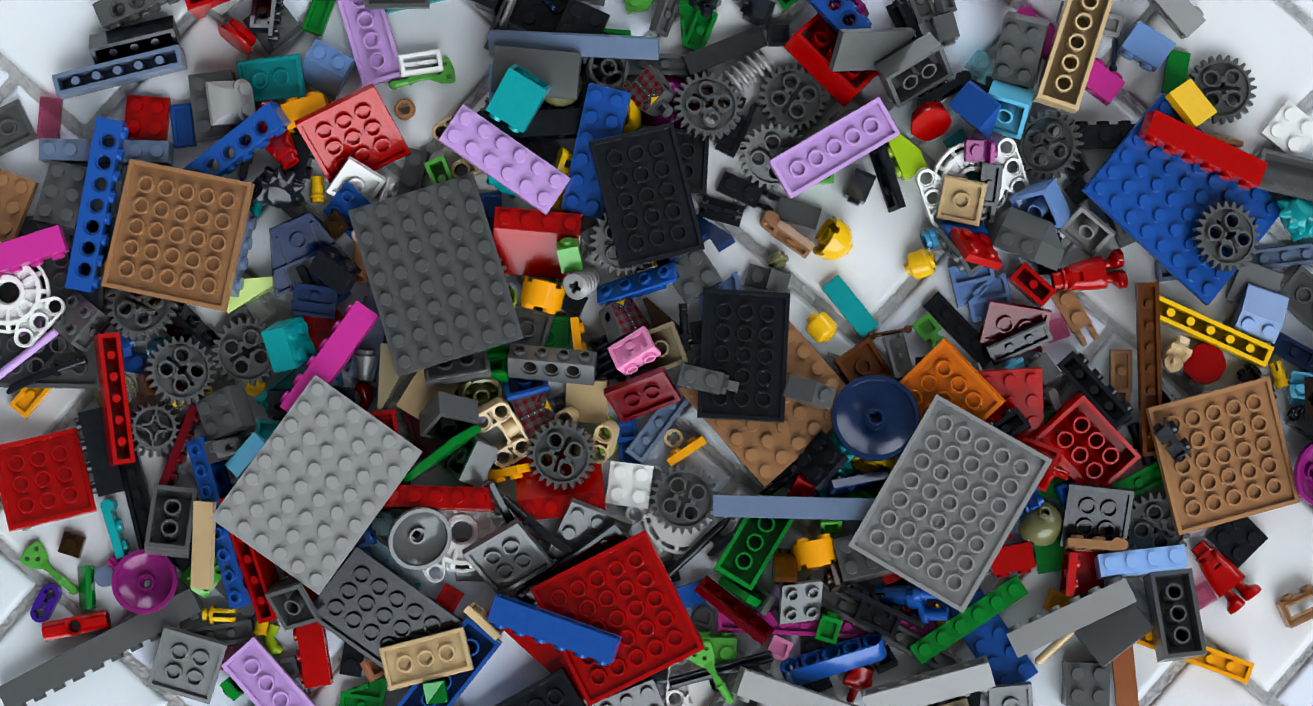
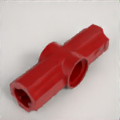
[42,609,111,641]

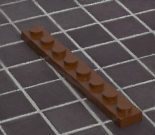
[1135,282,1162,457]

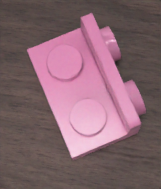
[607,326,661,375]

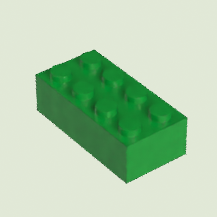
[712,494,794,592]

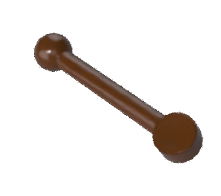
[868,325,912,340]

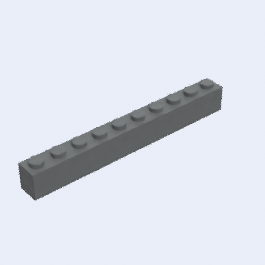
[0,588,204,706]

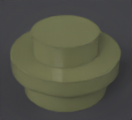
[768,251,789,269]

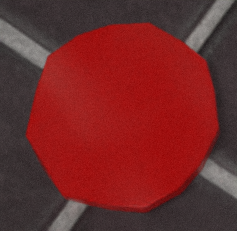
[218,17,256,56]
[911,101,952,141]
[1183,343,1226,385]

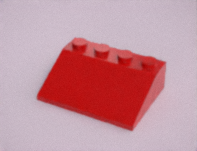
[784,4,878,107]
[493,206,582,279]
[1034,390,1141,486]
[515,448,606,522]

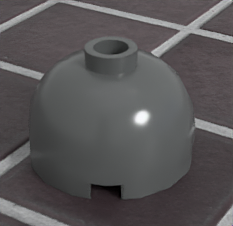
[585,57,629,88]

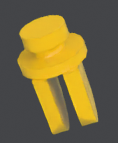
[202,604,236,624]

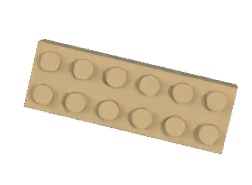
[1033,0,1113,114]

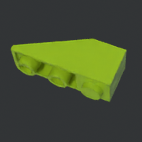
[886,134,928,181]

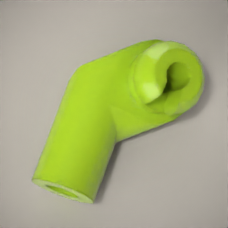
[263,623,283,656]

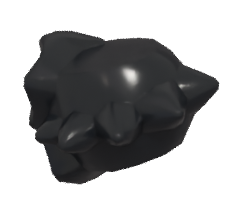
[251,166,305,208]

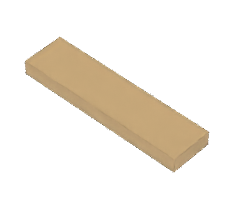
[190,501,216,590]

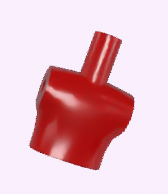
[842,665,874,703]

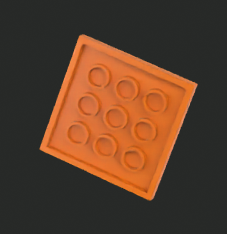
[900,337,1005,423]

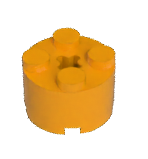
[519,275,565,315]
[791,534,839,572]

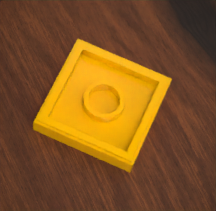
[1165,78,1217,128]

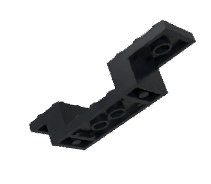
[469,0,610,34]

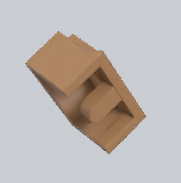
[1275,584,1313,629]

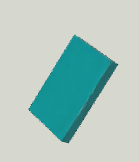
[236,54,306,103]

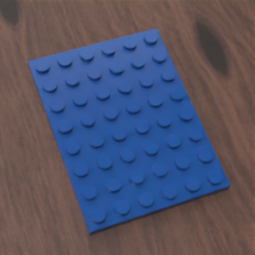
[1082,93,1280,305]

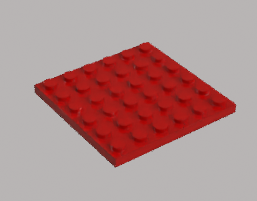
[530,530,706,706]

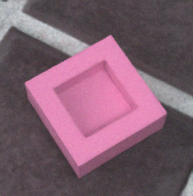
[766,634,794,662]

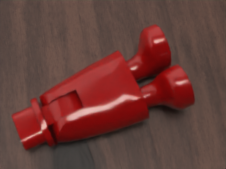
[255,100,299,169]
[1050,248,1128,291]
[1191,540,1262,615]

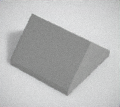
[1059,204,1116,257]

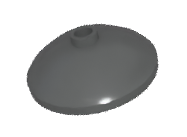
[387,507,452,570]

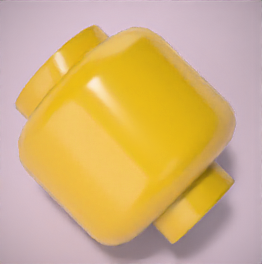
[904,248,937,280]
[806,312,837,344]

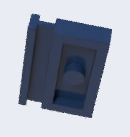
[291,282,338,319]

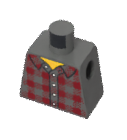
[626,64,675,118]
[599,297,650,344]
[511,392,565,438]

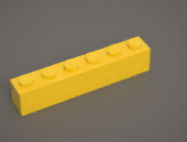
[1159,295,1275,368]

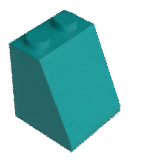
[486,64,552,133]

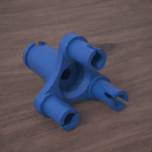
[875,581,949,623]

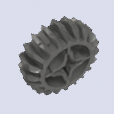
[130,399,183,458]

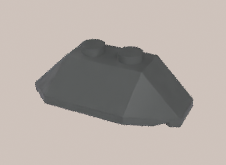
[984,207,1065,271]

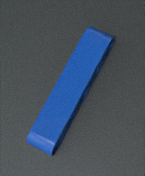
[780,632,887,686]

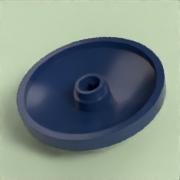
[832,375,920,461]

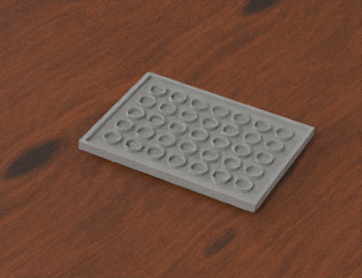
[211,375,423,595]
[848,394,1052,614]

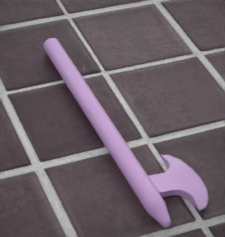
[0,316,59,380]

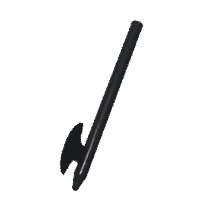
[667,517,735,578]

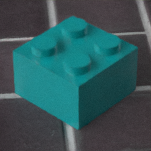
[261,315,316,373]

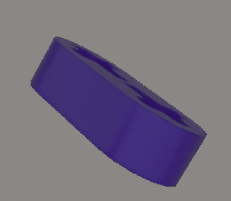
[30,583,62,623]

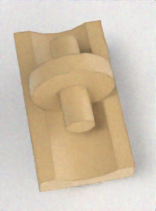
[1161,335,1193,373]

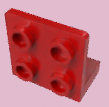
[1059,549,1105,596]

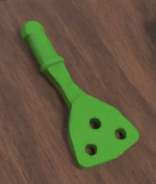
[389,57,455,90]
[20,541,79,595]
[689,640,734,704]

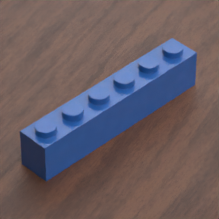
[487,593,622,666]

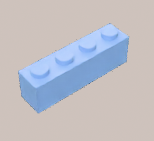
[1094,544,1188,580]

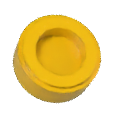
[245,379,267,397]

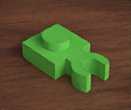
[911,312,945,349]

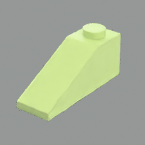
[227,276,273,314]

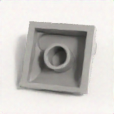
[205,79,256,126]

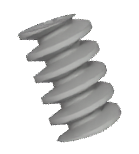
[723,49,772,92]
[562,265,601,300]

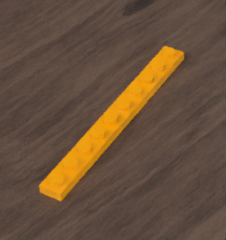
[1042,588,1254,684]

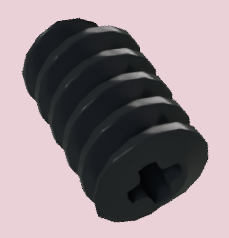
[588,334,624,380]

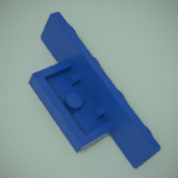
[597,262,677,305]

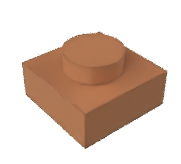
[360,658,385,682]

